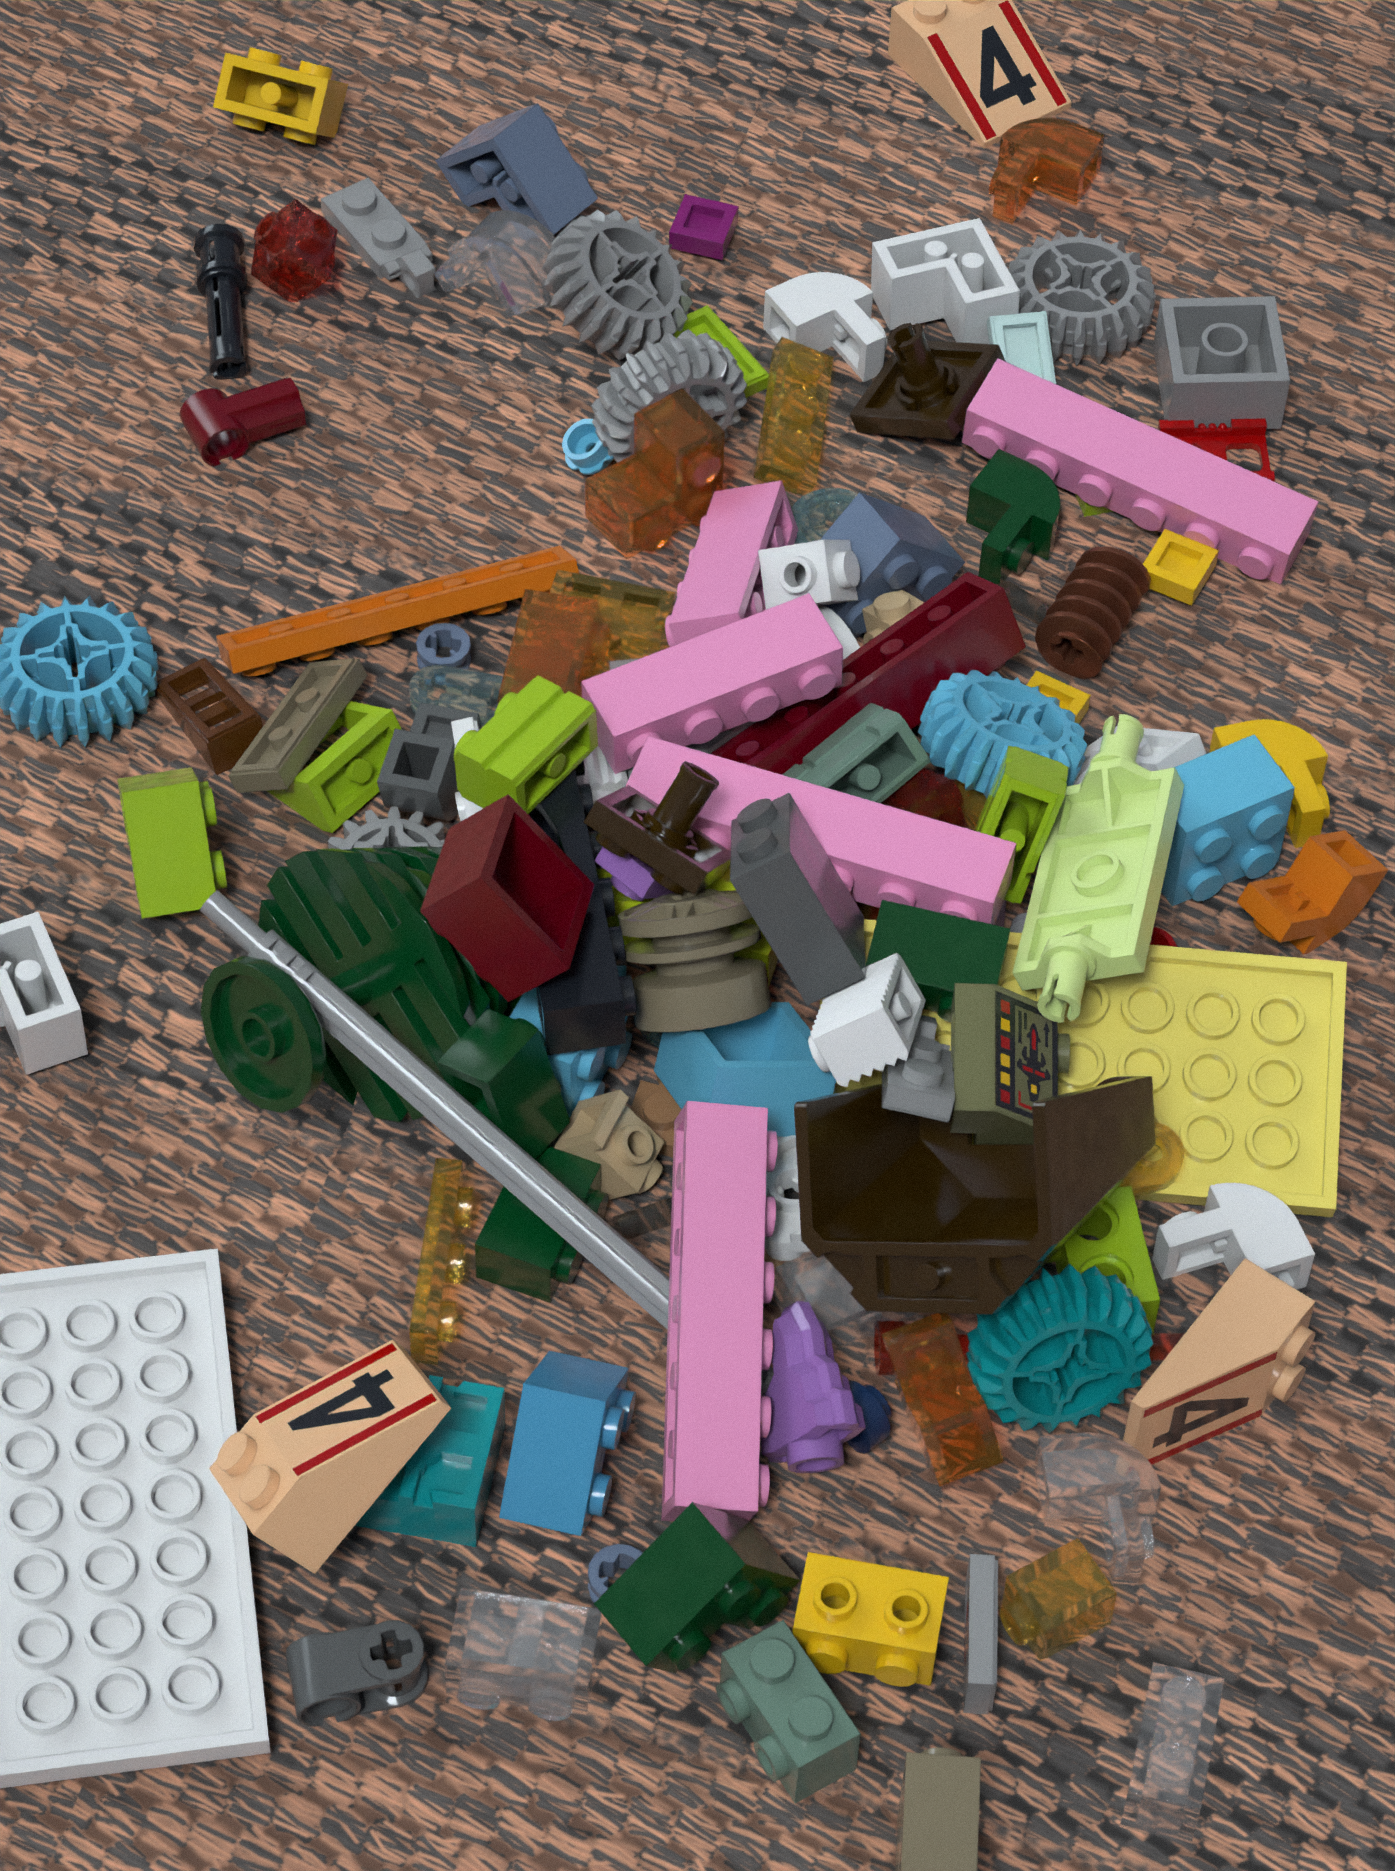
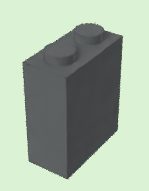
[730,793,866,1006]

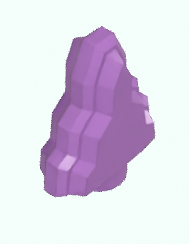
[761,1301,866,1473]

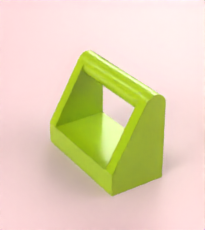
[267,701,402,833]

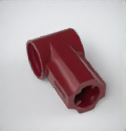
[179,378,306,466]

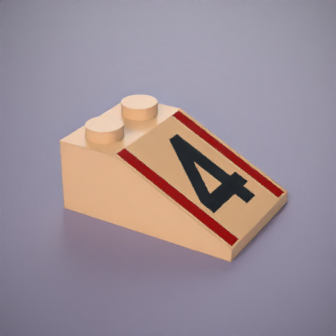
[888,0,1072,148]
[1117,1258,1315,1475]
[209,1339,451,1574]

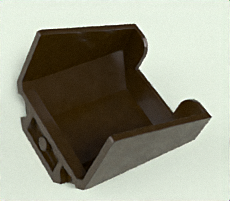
[794,1076,1156,1314]

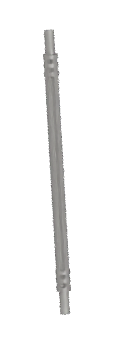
[200,890,774,1396]

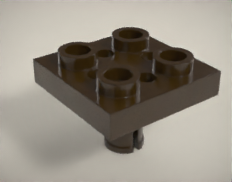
[849,323,1006,439]
[583,761,731,895]

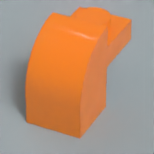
[1237,830,1388,955]

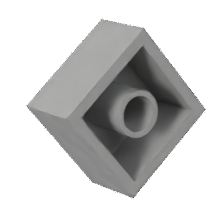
[1153,296,1290,429]

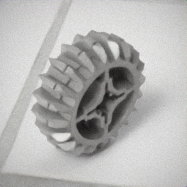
[542,209,693,360]
[1008,229,1156,367]
[591,329,747,474]

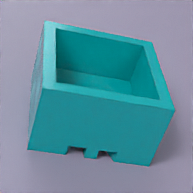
[355,1375,506,1547]

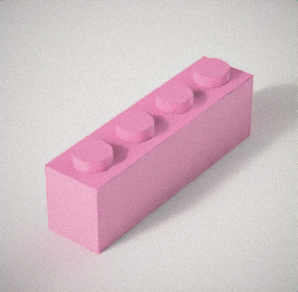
[665,480,798,647]
[581,593,843,774]

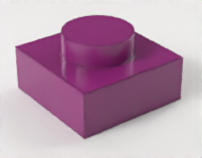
[669,194,739,260]

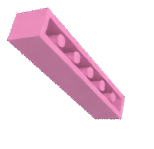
[962,358,1318,584]
[626,736,1016,925]
[661,1101,778,1521]

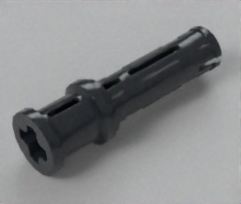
[193,224,248,380]

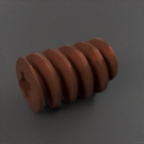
[1035,547,1151,679]

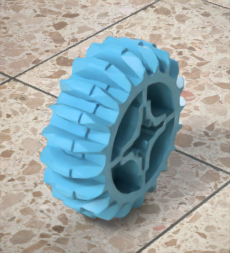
[0,595,159,748]
[918,670,1088,799]

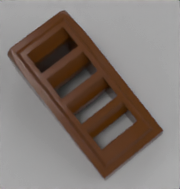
[155,658,263,775]

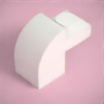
[763,272,887,382]
[1152,1183,1315,1289]

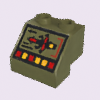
[950,983,1070,1144]

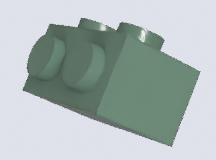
[716,1620,861,1804]

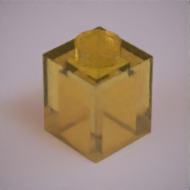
[999,1538,1117,1662]

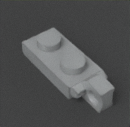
[321,178,436,298]
[882,1015,955,1122]

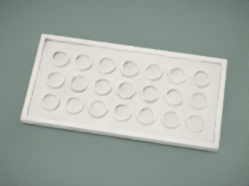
[0,1249,271,1788]

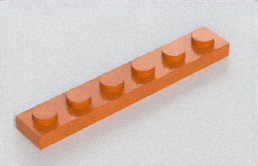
[216,545,581,676]

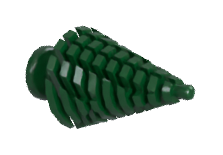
[201,846,523,1122]

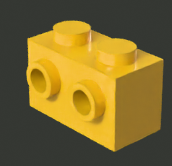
[213,47,348,145]
[792,1552,949,1687]

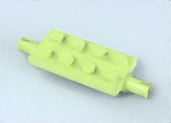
[1012,714,1184,1023]

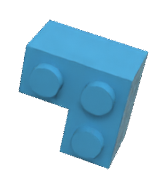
[499,1351,636,1536]

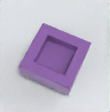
[594,847,674,901]

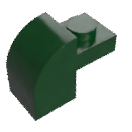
[966,449,1060,586]

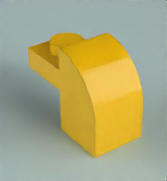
[1209,719,1330,848]

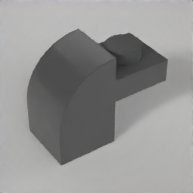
[377,702,482,821]

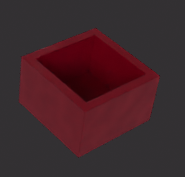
[420,794,595,1002]

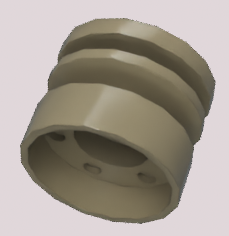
[618,889,772,1032]

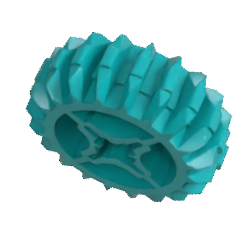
[966,1264,1154,1433]

